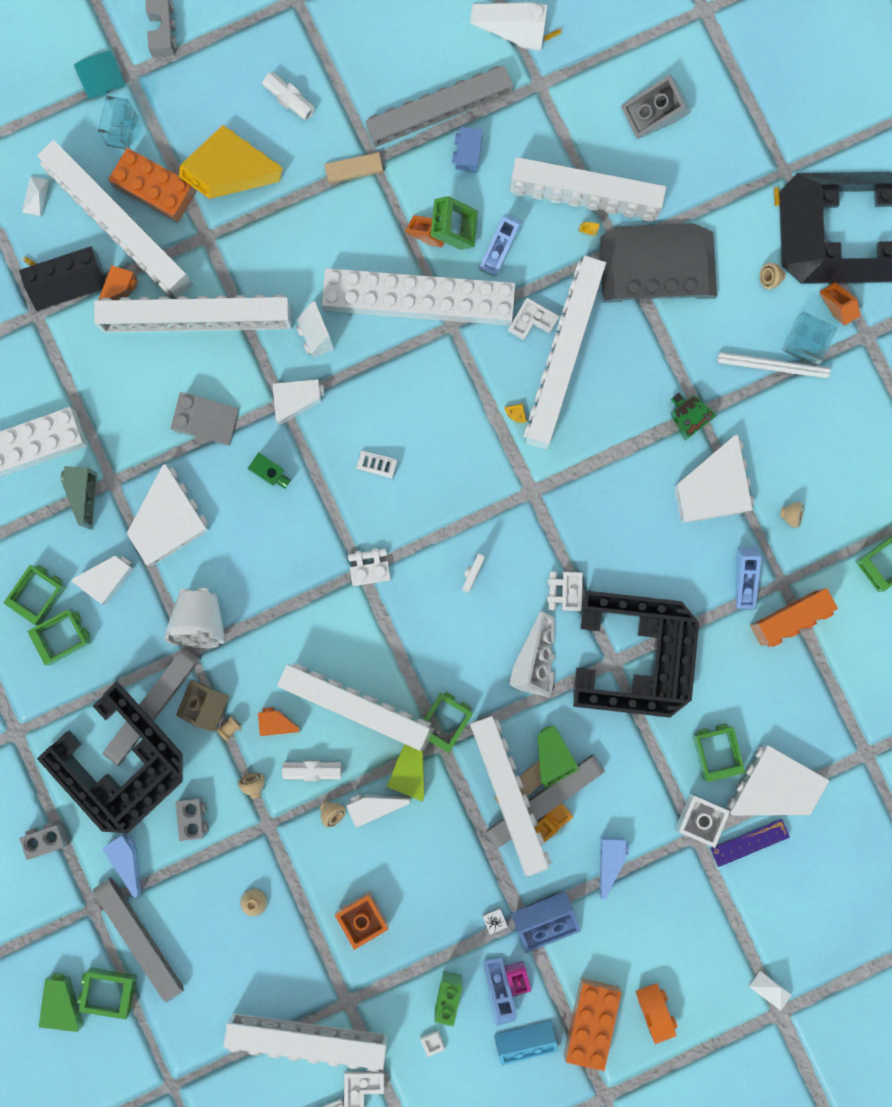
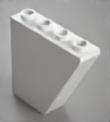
[674,435,754,524]
[127,464,209,567]
[726,744,829,816]

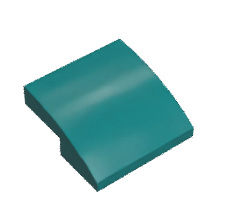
[74,50,125,99]

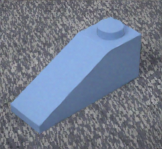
[479,213,523,276]
[736,547,762,609]
[102,833,142,898]
[599,837,629,900]
[483,957,517,1026]

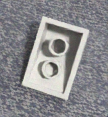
[296,301,334,358]
[346,793,411,828]

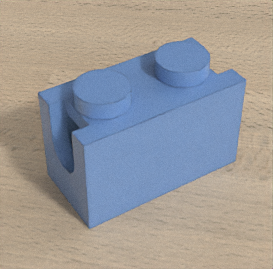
[452,127,483,173]

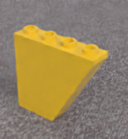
[179,125,283,199]

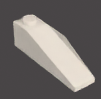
[470,3,547,51]
[509,612,555,697]

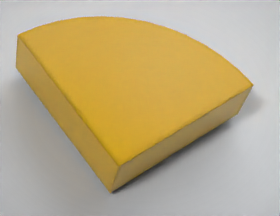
[578,222,600,236]
[504,403,527,423]

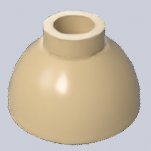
[760,262,786,289]
[780,502,804,528]
[238,773,265,799]
[320,801,346,828]
[240,889,268,916]

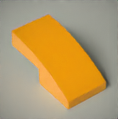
[535,803,574,843]

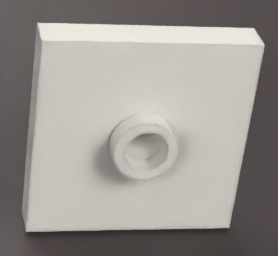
[462,554,485,594]

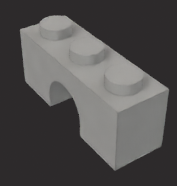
[145,0,177,57]

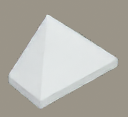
[22,176,49,217]
[749,970,792,1010]

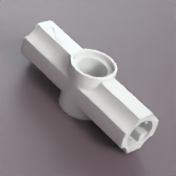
[262,71,315,121]
[282,760,342,781]

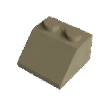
[176,680,229,732]

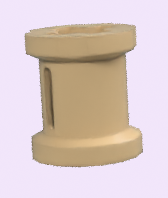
[216,716,242,741]

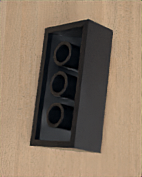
[19,246,106,311]

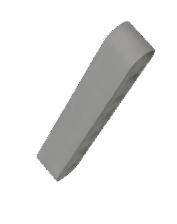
[102,648,200,766]
[485,754,605,848]
[93,878,184,1003]

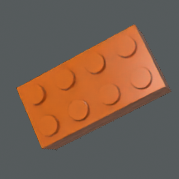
[108,148,197,223]
[750,588,838,647]
[564,978,622,1072]

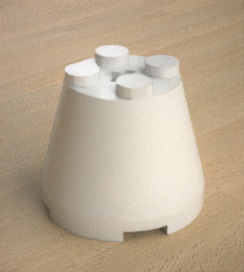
[165,588,225,649]

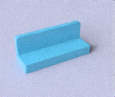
[494,1021,558,1066]

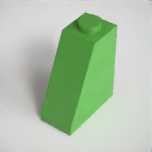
[538,725,580,789]
[38,972,83,1032]

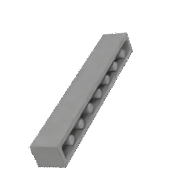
[365,65,513,148]

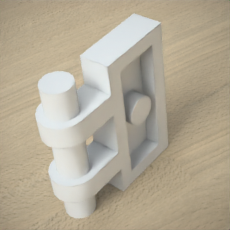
[348,548,391,587]
[547,572,583,611]

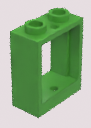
[431,196,478,250]
[855,535,892,592]
[3,564,67,625]
[27,609,91,665]
[424,692,473,753]
[692,724,745,782]
[77,968,137,1020]
[434,971,463,1027]

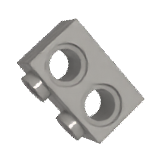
[176,797,208,841]
[20,821,69,860]

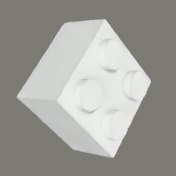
[675,794,730,848]

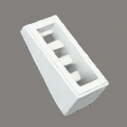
[356,451,398,480]

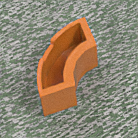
[635,983,678,1044]

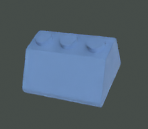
[511,892,581,953]

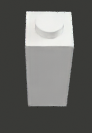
[272,379,324,425]
[71,556,134,605]

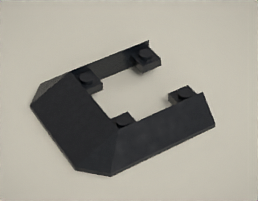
[779,172,892,284]
[573,590,699,718]
[37,681,183,833]

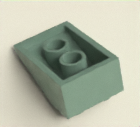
[61,466,97,529]

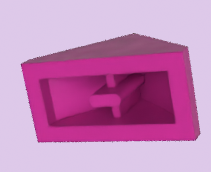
[505,961,531,997]

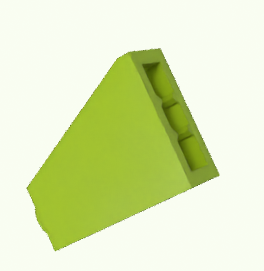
[387,744,424,802]

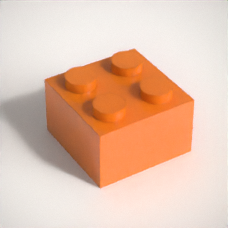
[335,891,389,950]

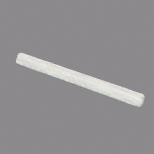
[717,352,830,378]

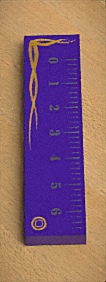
[710,819,790,867]

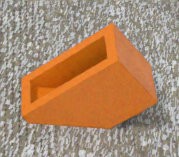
[405,215,445,248]
[99,265,138,301]
[819,282,860,326]
[258,707,301,736]

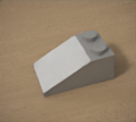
[621,75,691,139]
[170,392,239,446]

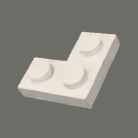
[508,298,560,341]
[344,1071,384,1107]

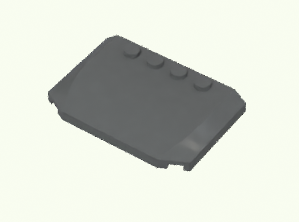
[600,223,717,303]

